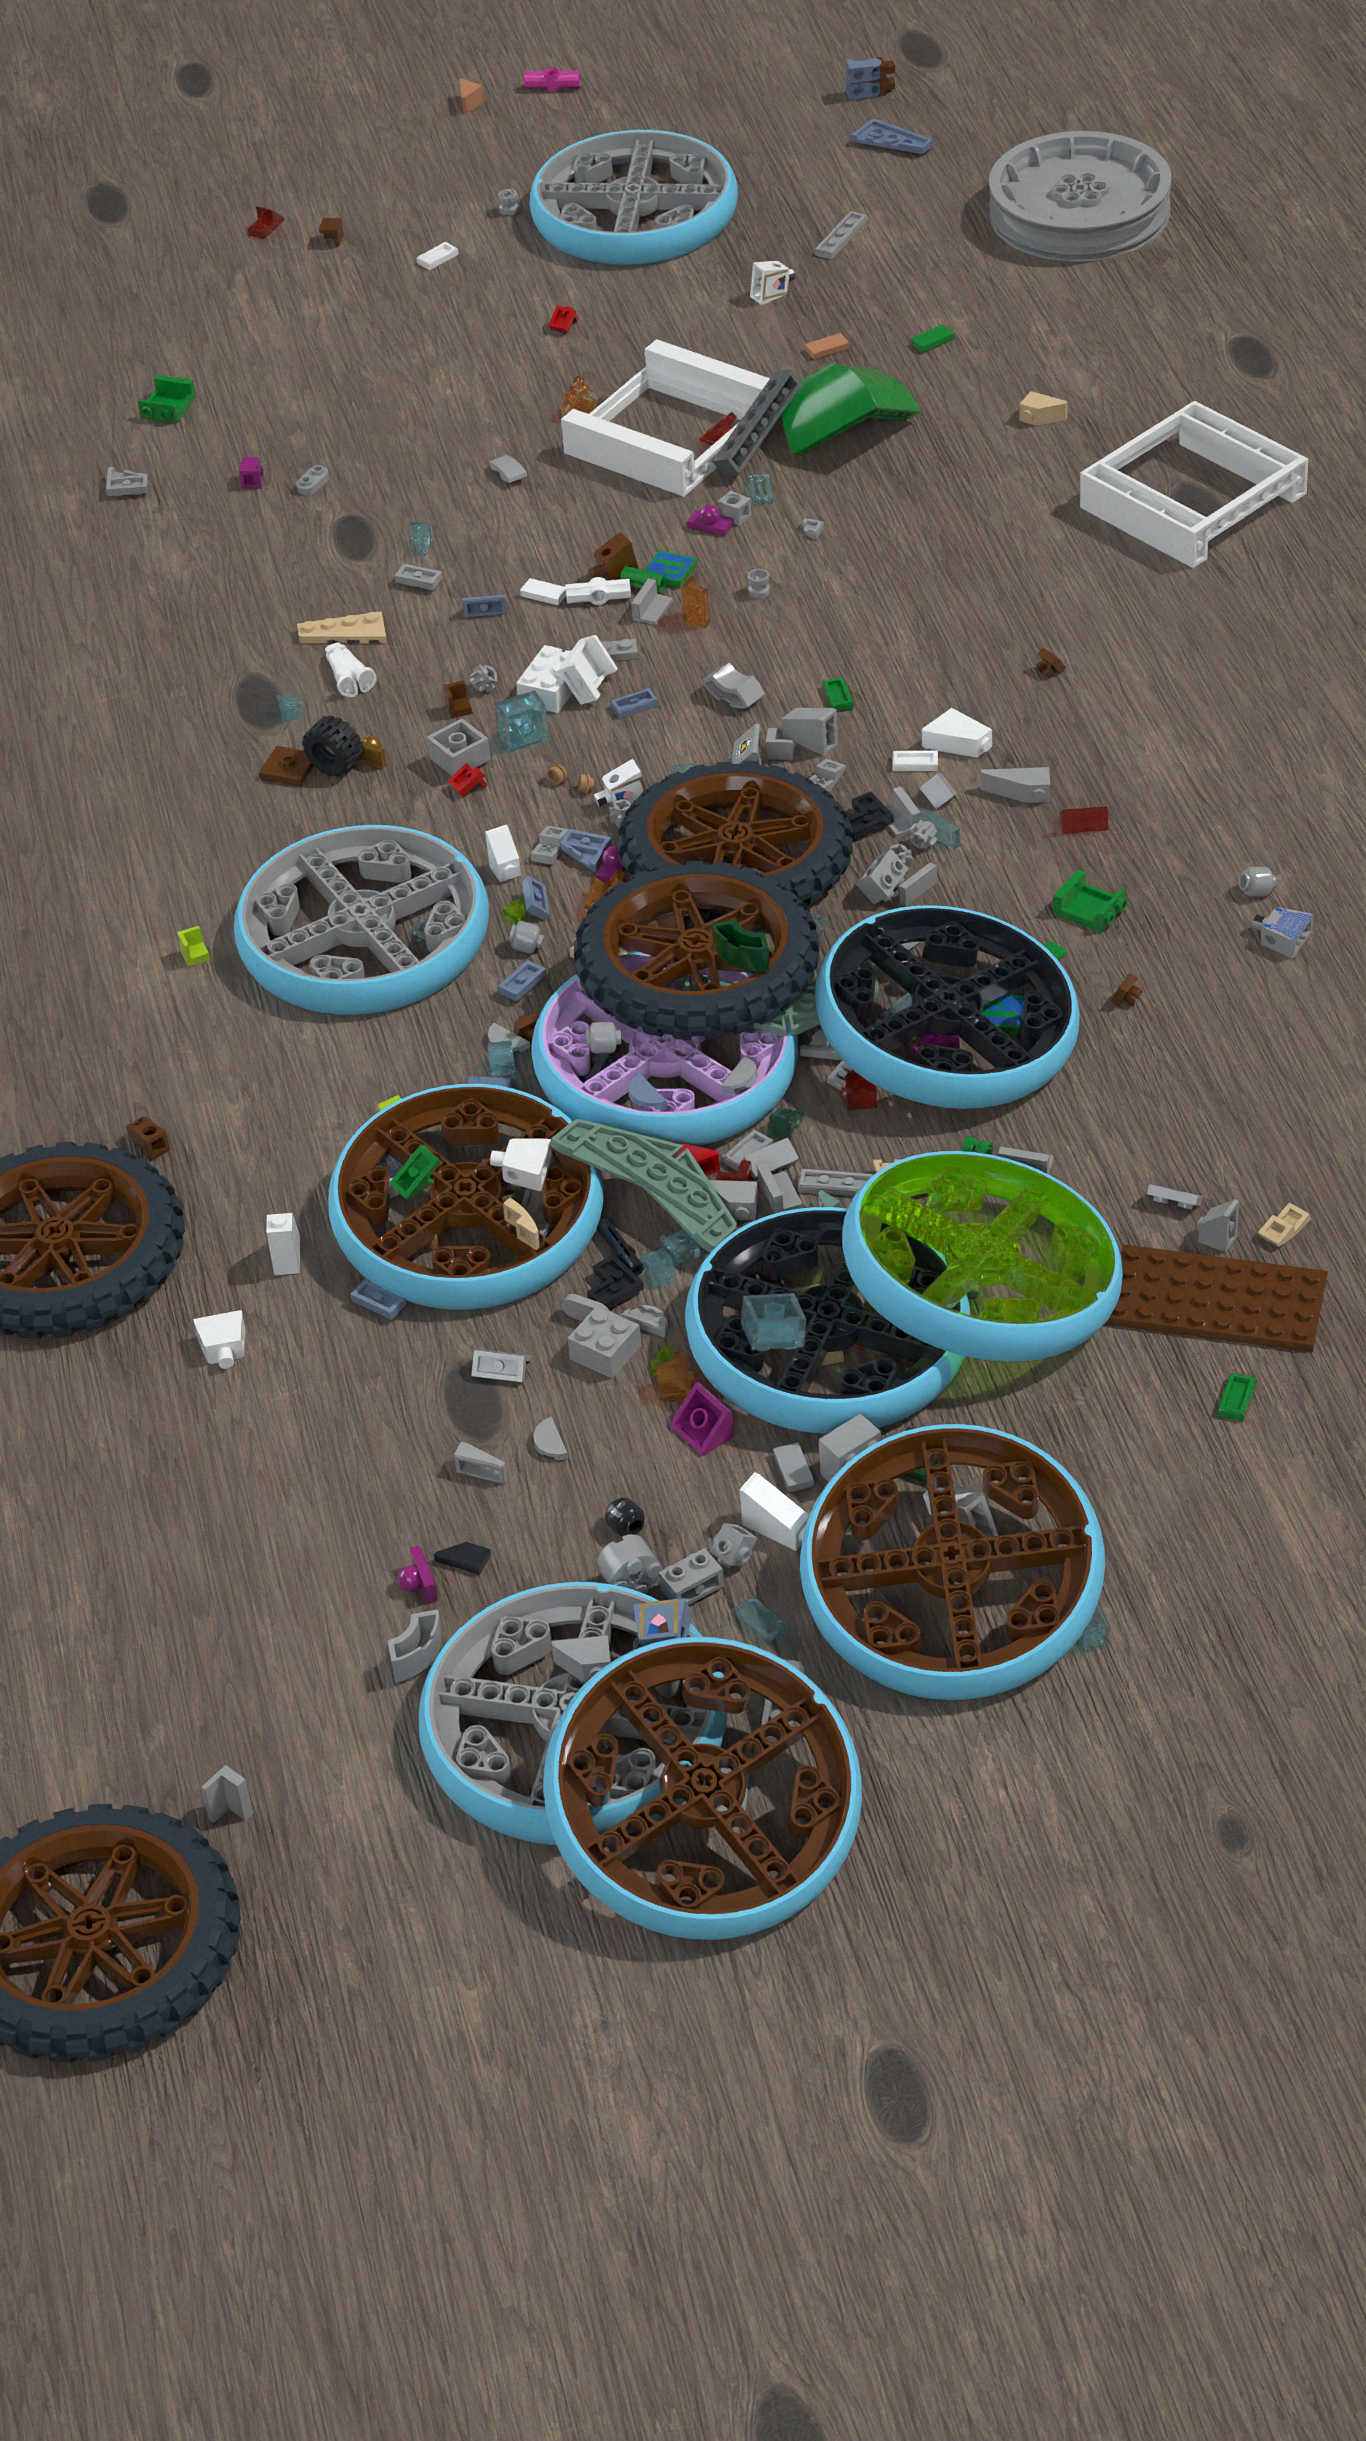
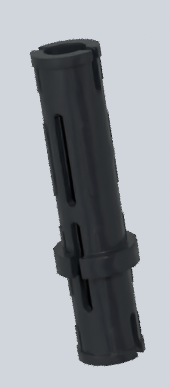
[596,1218,644,1276]

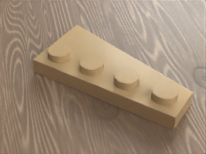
[297,611,387,644]

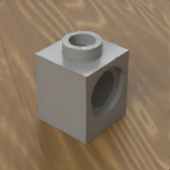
[718,491,752,526]

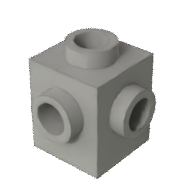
[709,1523,758,1568]

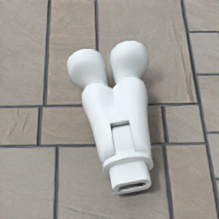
[325,643,377,697]

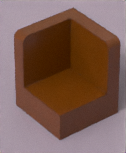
[319,218,344,247]
[443,681,472,719]

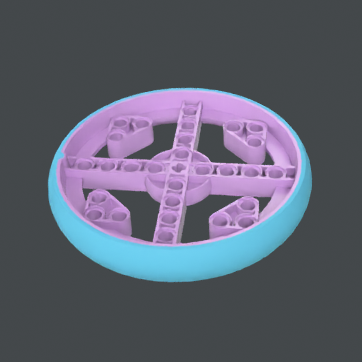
[532,952,798,1146]

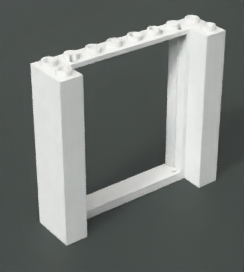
[561,339,770,497]
[1080,401,1308,568]

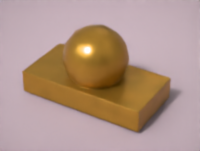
[357,736,387,770]

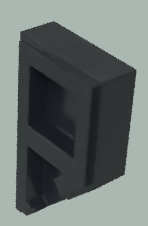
[434,1542,491,1575]

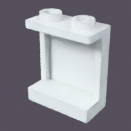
[558,635,618,705]

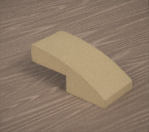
[503,1198,540,1250]
[1258,1203,1311,1247]

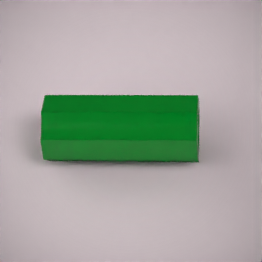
[620,566,667,593]

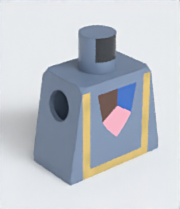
[633,1598,692,1647]

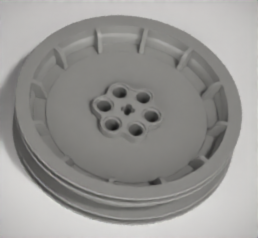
[989,131,1171,262]

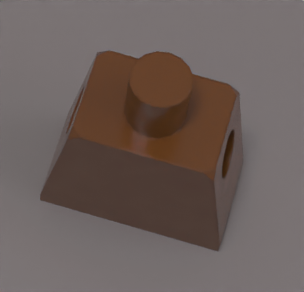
[588,532,639,581]

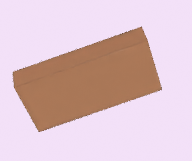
[805,333,849,360]

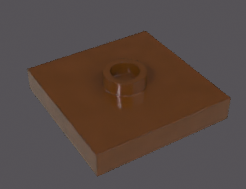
[259,746,313,786]

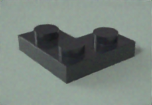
[847,791,894,839]
[587,1254,644,1309]

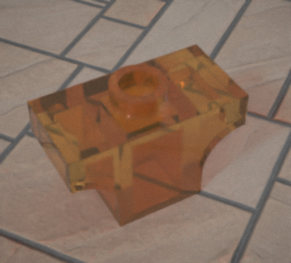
[559,375,598,417]
[655,1351,695,1405]

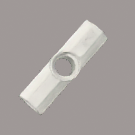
[566,577,631,605]

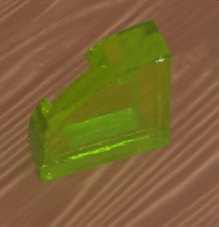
[503,897,526,923]
[651,1345,677,1376]

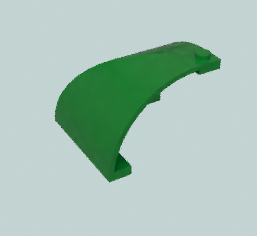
[782,364,921,455]

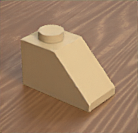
[1019,391,1067,426]

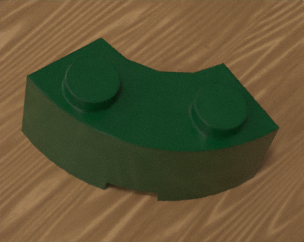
[712,920,770,973]

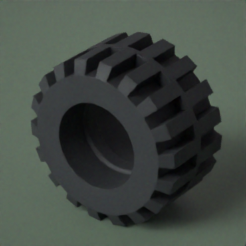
[302,715,363,777]

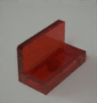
[1060,806,1108,834]

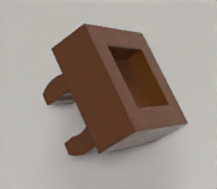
[1036,648,1066,678]
[1111,973,1143,1006]
[513,1012,539,1045]

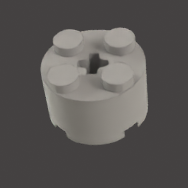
[598,1535,663,1595]

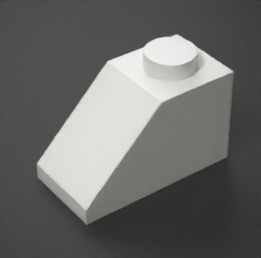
[485,825,521,882]

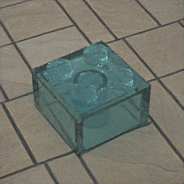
[494,690,549,753]
[741,1293,806,1351]

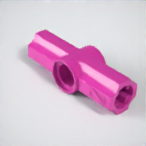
[524,67,581,92]

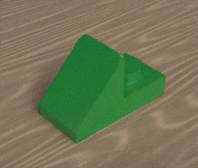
[390,1145,441,1200]

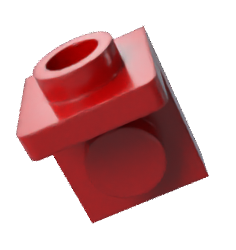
[548,305,579,333]
[448,763,487,797]

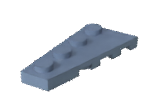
[851,118,933,154]

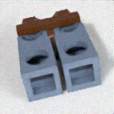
[846,57,895,101]

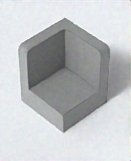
[766,728,795,760]
[920,772,957,809]

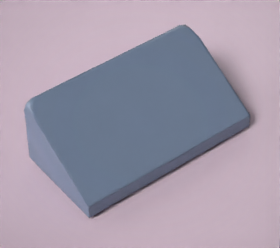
[462,595,507,618]

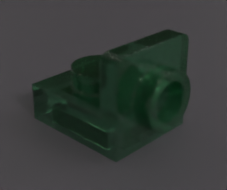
[767,1107,804,1141]

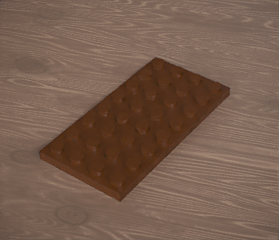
[1105,1244,1328,1352]

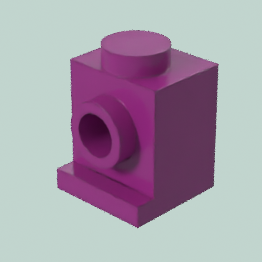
[239,457,263,489]

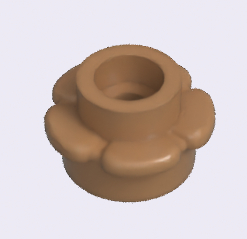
[546,764,567,785]
[578,773,594,795]

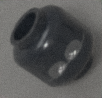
[605,1497,645,1537]

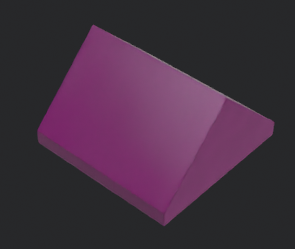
[669,1382,734,1456]

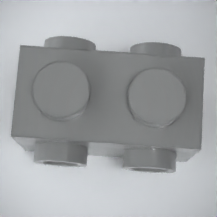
[856,849,909,904]
[659,1548,724,1605]

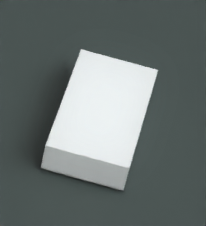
[417,242,459,270]
[520,578,566,605]
[892,751,938,772]

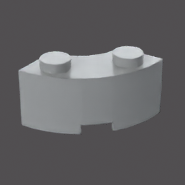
[701,662,765,709]
[388,1609,442,1683]

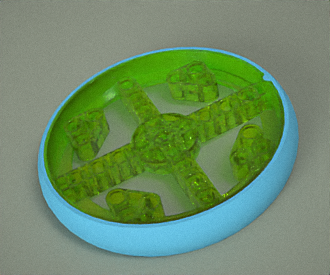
[842,1151,1123,1362]

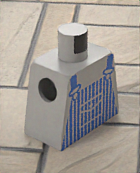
[1252,907,1313,959]

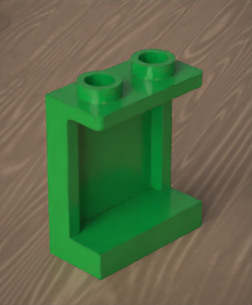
[138,375,196,423]
[1053,870,1128,933]

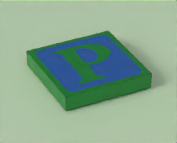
[644,550,698,588]
[983,994,1024,1034]

